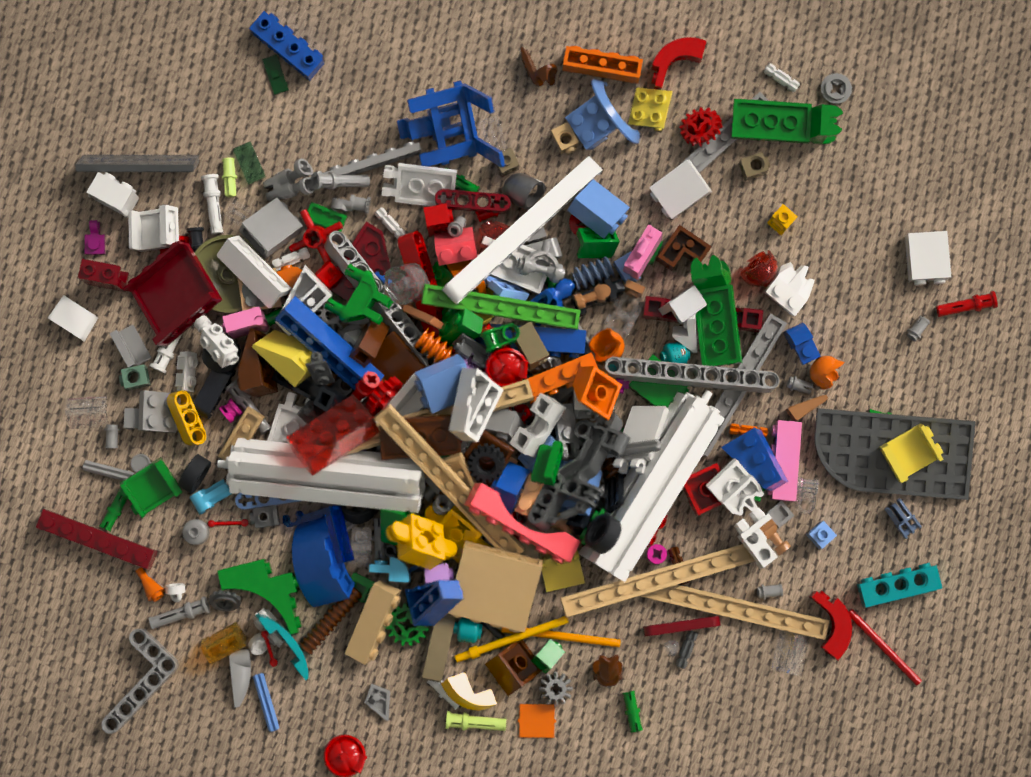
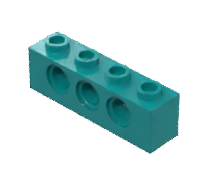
[857,563,943,608]

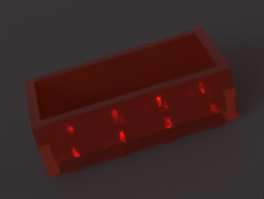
[286,394,379,476]

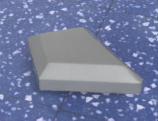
[364,684,390,721]

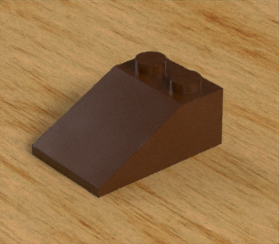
[237,328,278,397]

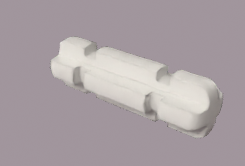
[764,64,800,92]
[375,207,406,239]
[272,247,310,271]

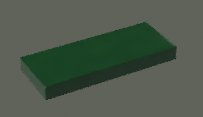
[262,54,289,95]

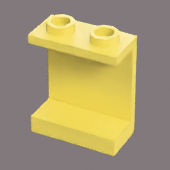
[879,424,944,483]

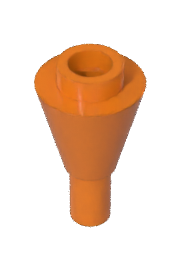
[135,567,165,602]

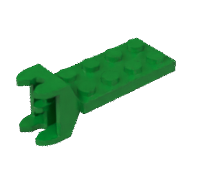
[731,99,843,144]
[691,255,742,367]

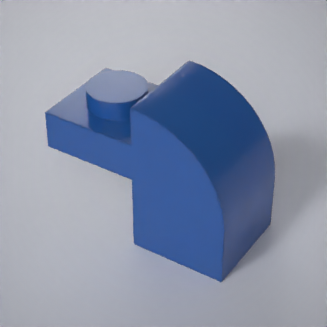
[783,322,821,365]

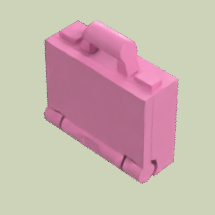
[622,224,662,280]
[220,307,269,339]

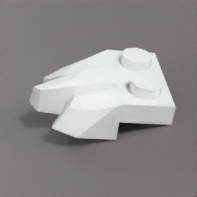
[764,262,815,316]
[705,458,764,516]

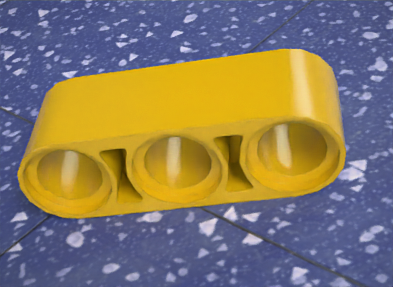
[167,391,206,446]

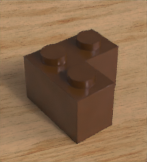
[656,225,712,271]

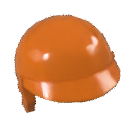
[588,328,625,362]
[810,356,845,390]

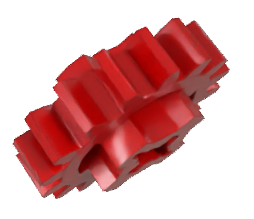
[680,107,723,147]
[365,376,403,414]

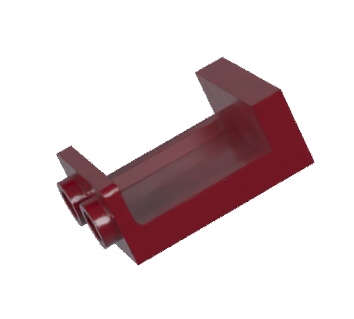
[78,259,129,292]

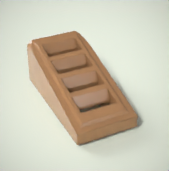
[786,395,828,422]

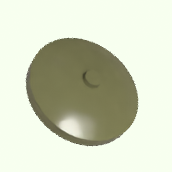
[195,235,265,314]

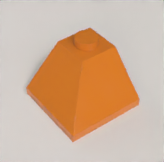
[572,366,622,420]

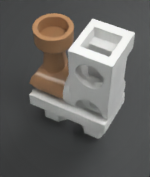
[734,508,791,569]

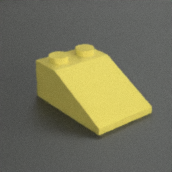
[252,330,312,387]

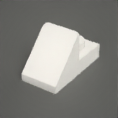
[672,313,698,353]

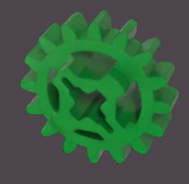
[386,603,429,646]

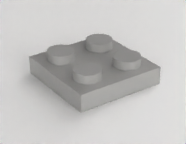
[138,390,178,433]

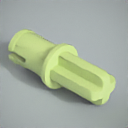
[222,158,237,197]

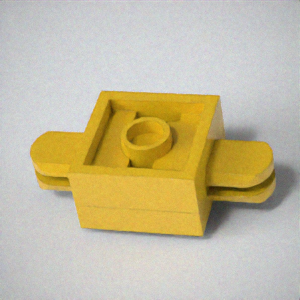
[425,503,491,563]
[386,513,458,570]

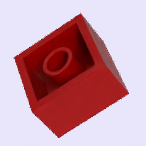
[683,463,722,516]

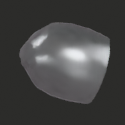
[502,173,546,210]

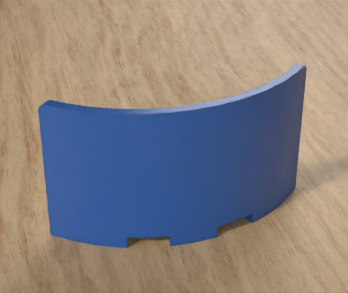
[292,515,355,607]

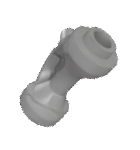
[517,240,565,283]

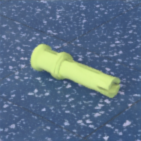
[445,711,506,731]

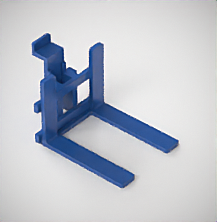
[397,80,505,168]

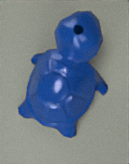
[530,278,575,326]

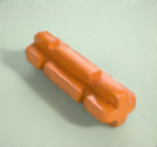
[729,423,768,438]

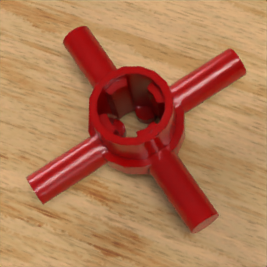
[289,209,343,264]

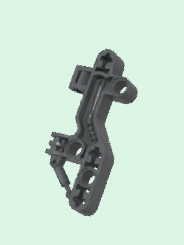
[528,410,630,532]

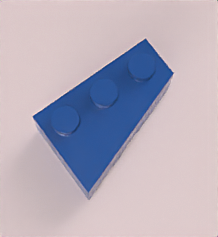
[721,428,788,491]
[491,462,531,515]
[405,580,463,626]

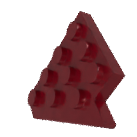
[328,221,398,303]

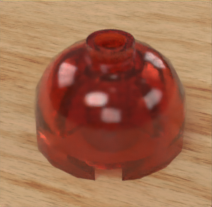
[738,250,778,287]

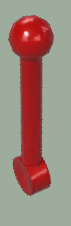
[207,519,249,528]
[261,630,278,667]

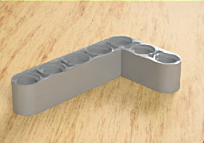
[101,629,179,734]

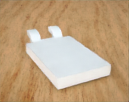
[382,163,457,206]
[477,236,549,294]
[267,392,314,445]
[613,406,669,474]

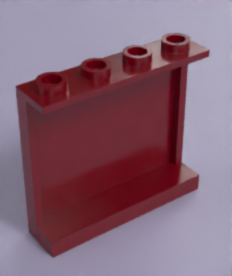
[123,241,223,347]

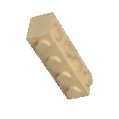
[345,580,401,665]

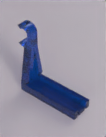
[282,505,355,564]

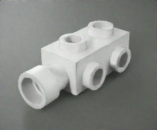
[194,316,239,368]

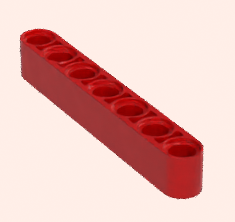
[398,231,455,354]

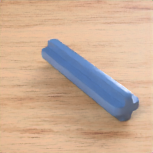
[253,673,279,732]

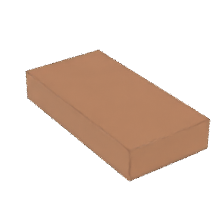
[402,304,444,329]

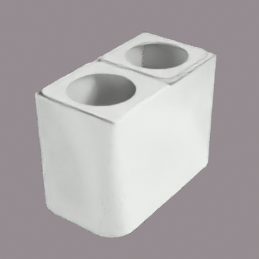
[48,295,98,342]

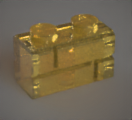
[201,622,246,664]

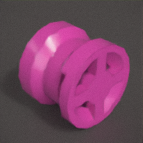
[219,398,243,423]
[646,544,667,564]

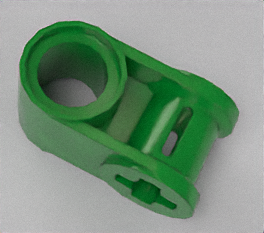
[480,323,520,353]

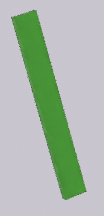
[421,284,581,330]

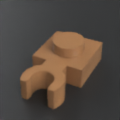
[624,279,645,298]

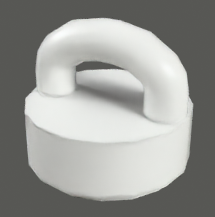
[165,583,185,602]
[248,633,267,655]

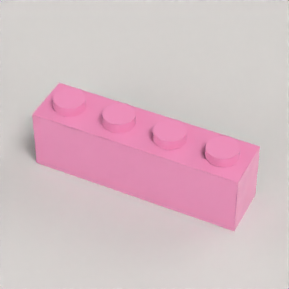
[767,420,802,502]

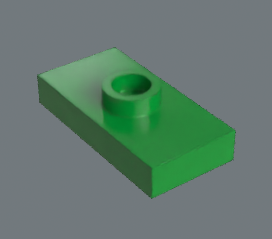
[307,202,348,232]

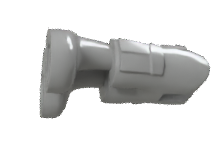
[263,158,315,201]

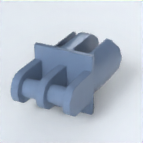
[884,498,922,539]

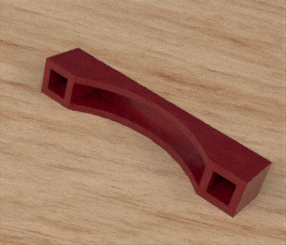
[642,296,763,333]
[36,509,158,569]

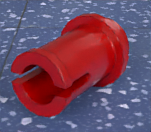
[476,203,499,222]

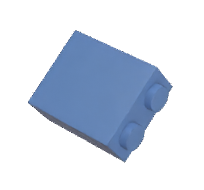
[567,179,630,239]
[414,354,467,414]

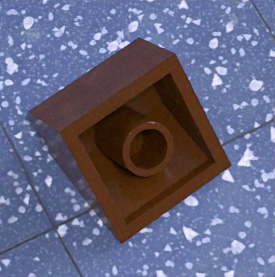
[485,639,541,696]

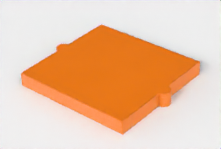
[518,704,556,738]

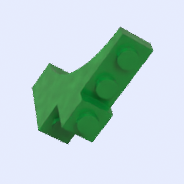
[217,559,302,635]

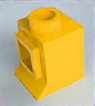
[767,204,798,235]

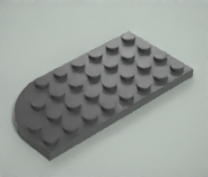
[814,408,976,500]

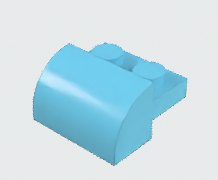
[369,557,411,583]

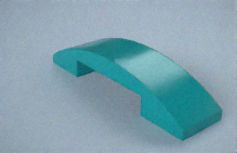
[255,613,309,680]

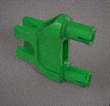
[324,264,393,325]

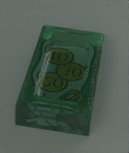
[233,141,266,185]

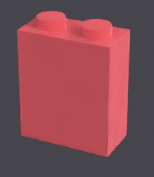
[434,227,477,266]

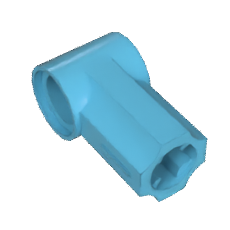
[189,479,232,515]

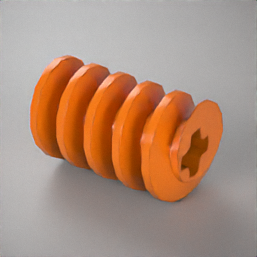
[414,327,458,364]

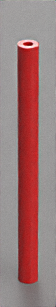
[848,609,922,686]

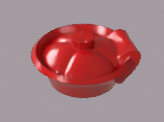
[485,348,528,387]
[324,735,367,777]

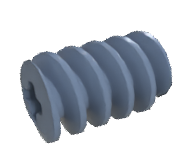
[571,256,615,292]

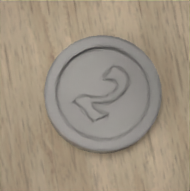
[131,454,151,472]

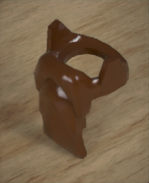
[520,47,558,87]
[592,655,622,687]

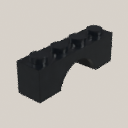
[272,370,349,416]

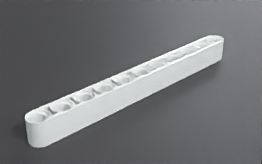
[442,156,603,304]

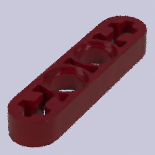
[435,189,511,214]
[643,616,721,637]

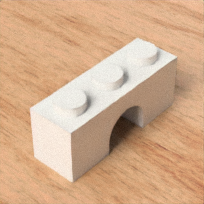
[509,393,566,458]

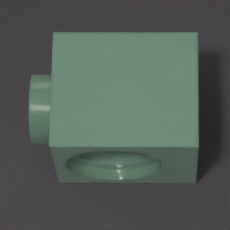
[119,364,151,390]

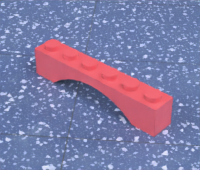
[464,483,581,564]

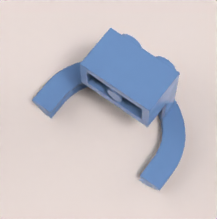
[565,79,640,150]

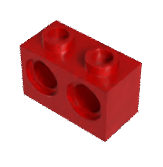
[424,203,454,237]

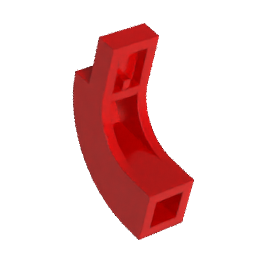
[651,37,707,90]
[810,591,852,660]

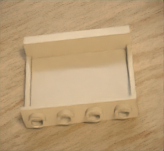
[448,540,543,633]

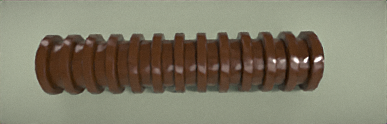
[299,587,362,655]

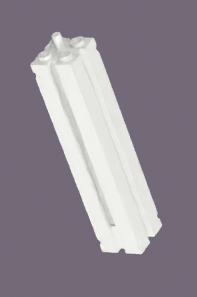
[578,390,725,582]
[217,438,425,513]

